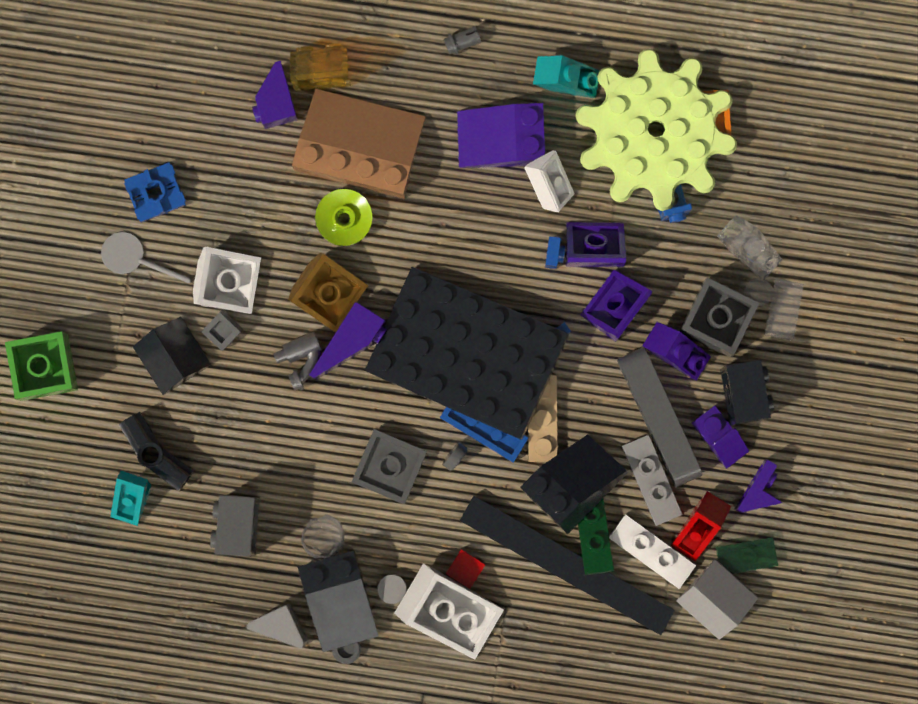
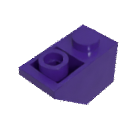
[642,322,711,381]

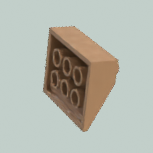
[292,89,426,199]

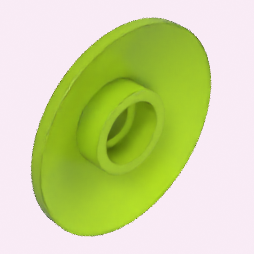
[315,189,373,246]

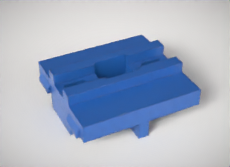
[124,162,186,223]

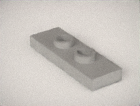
[622,435,682,526]

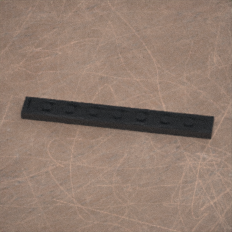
[459,496,675,635]

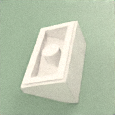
[525,150,575,212]

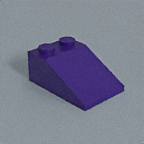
[457,103,545,168]

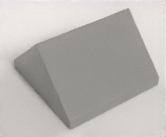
[676,559,758,640]
[246,603,308,649]

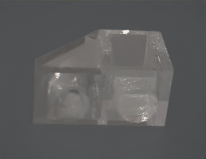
[717,215,783,280]

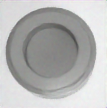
[377,574,407,604]

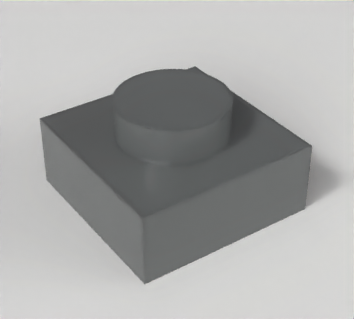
[201,309,243,351]

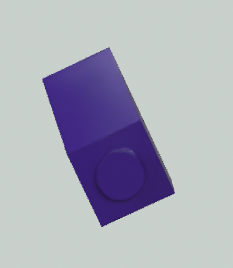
[252,61,298,129]

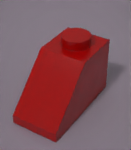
[671,491,732,561]

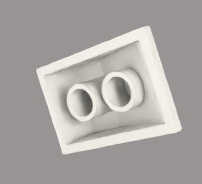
[394,563,504,660]

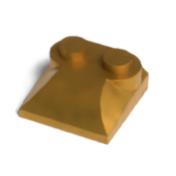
[288,252,368,333]

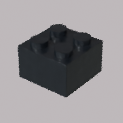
[720,360,774,426]

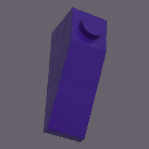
[309,302,387,380]

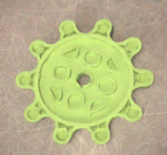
[576,49,737,211]

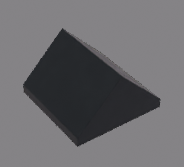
[133,317,212,395]

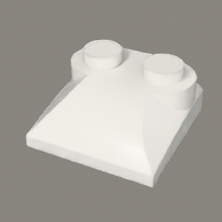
[193,247,261,314]

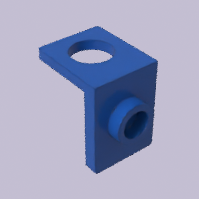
[658,184,692,223]

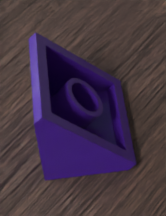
[566,222,626,267]
[580,270,652,342]

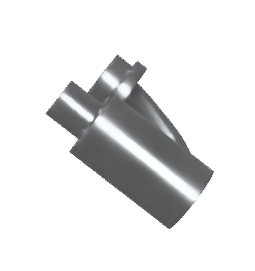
[273,332,322,390]

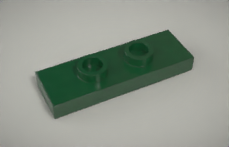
[578,499,614,575]

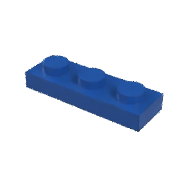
[440,407,528,463]

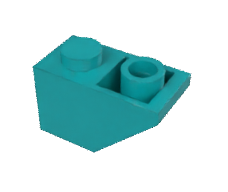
[533,55,600,98]

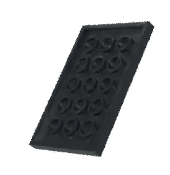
[364,267,569,440]

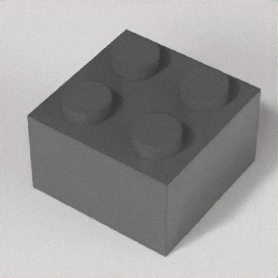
[679,277,759,357]
[210,495,260,557]

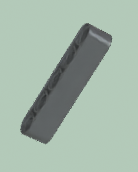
[617,347,702,487]

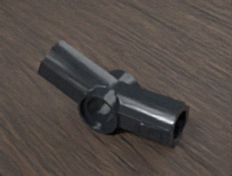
[119,412,194,491]

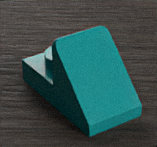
[110,471,151,526]

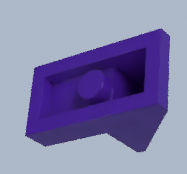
[691,406,749,469]
[735,459,782,512]

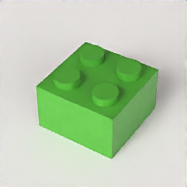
[5,331,78,401]

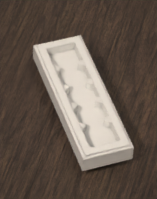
[609,514,696,589]

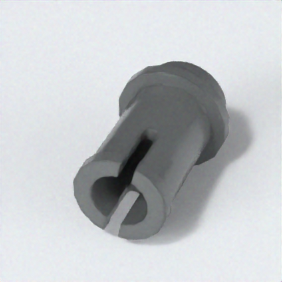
[444,26,481,55]

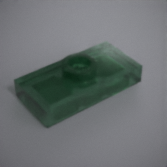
[715,537,778,574]

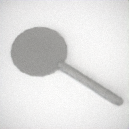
[101,232,192,283]

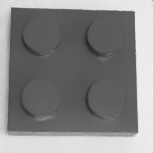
[352,429,427,505]

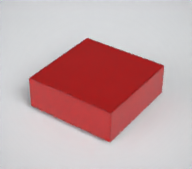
[446,549,485,589]

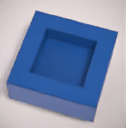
[545,236,565,269]

